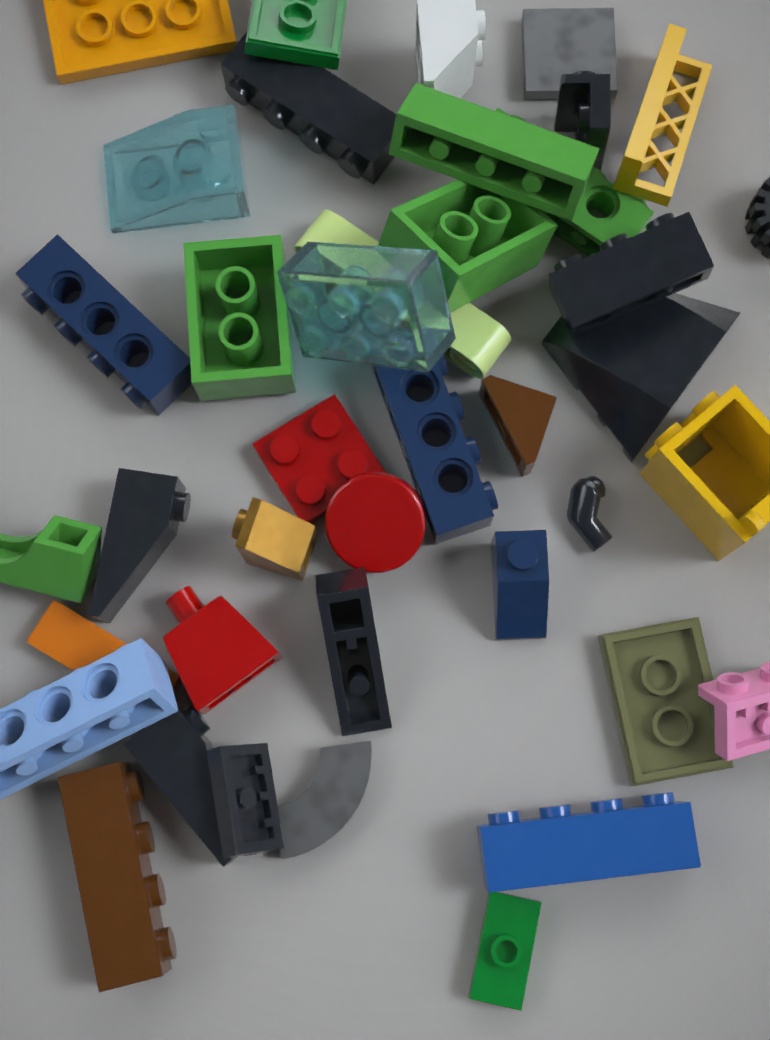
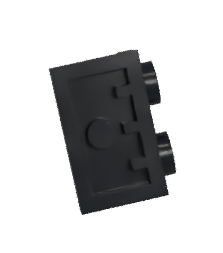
[554,71,611,171]
[207,743,284,858]

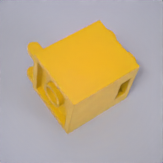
[639,385,770,561]

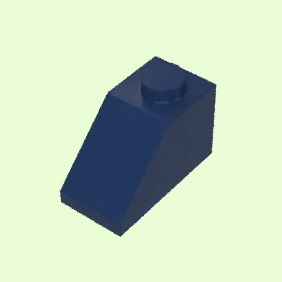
[491,530,549,640]

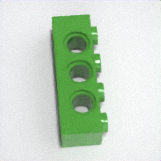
[495,108,654,257]

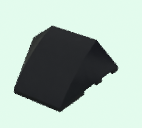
[541,293,740,463]

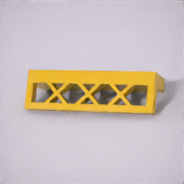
[612,23,712,207]

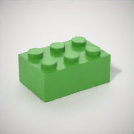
[375,180,558,318]
[183,235,296,401]

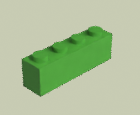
[389,83,600,221]

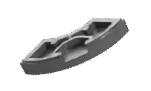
[278,741,372,859]

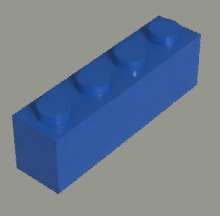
[477,792,701,893]

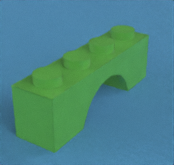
[0,515,102,603]

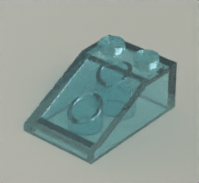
[103,104,250,234]

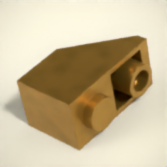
[232,497,318,581]

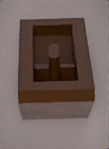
[479,375,557,477]

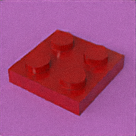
[252,394,386,524]

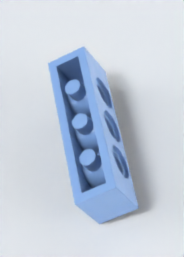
[0,638,178,800]

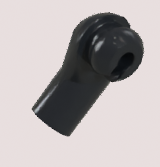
[567,476,613,552]

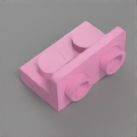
[698,662,770,761]

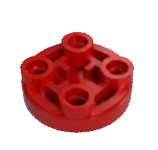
[325,472,426,573]

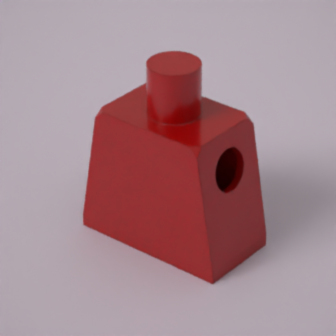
[163,586,283,714]

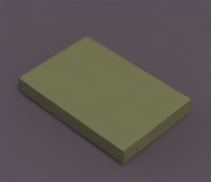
[598,617,734,786]

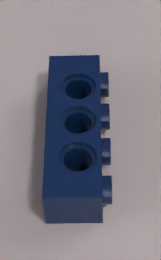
[15,234,192,415]
[371,334,498,545]

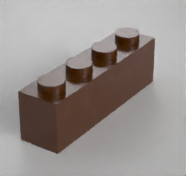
[58,762,177,992]

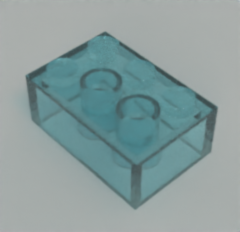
[277,242,456,372]

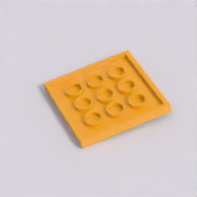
[43,0,237,85]

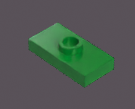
[468,892,542,1011]

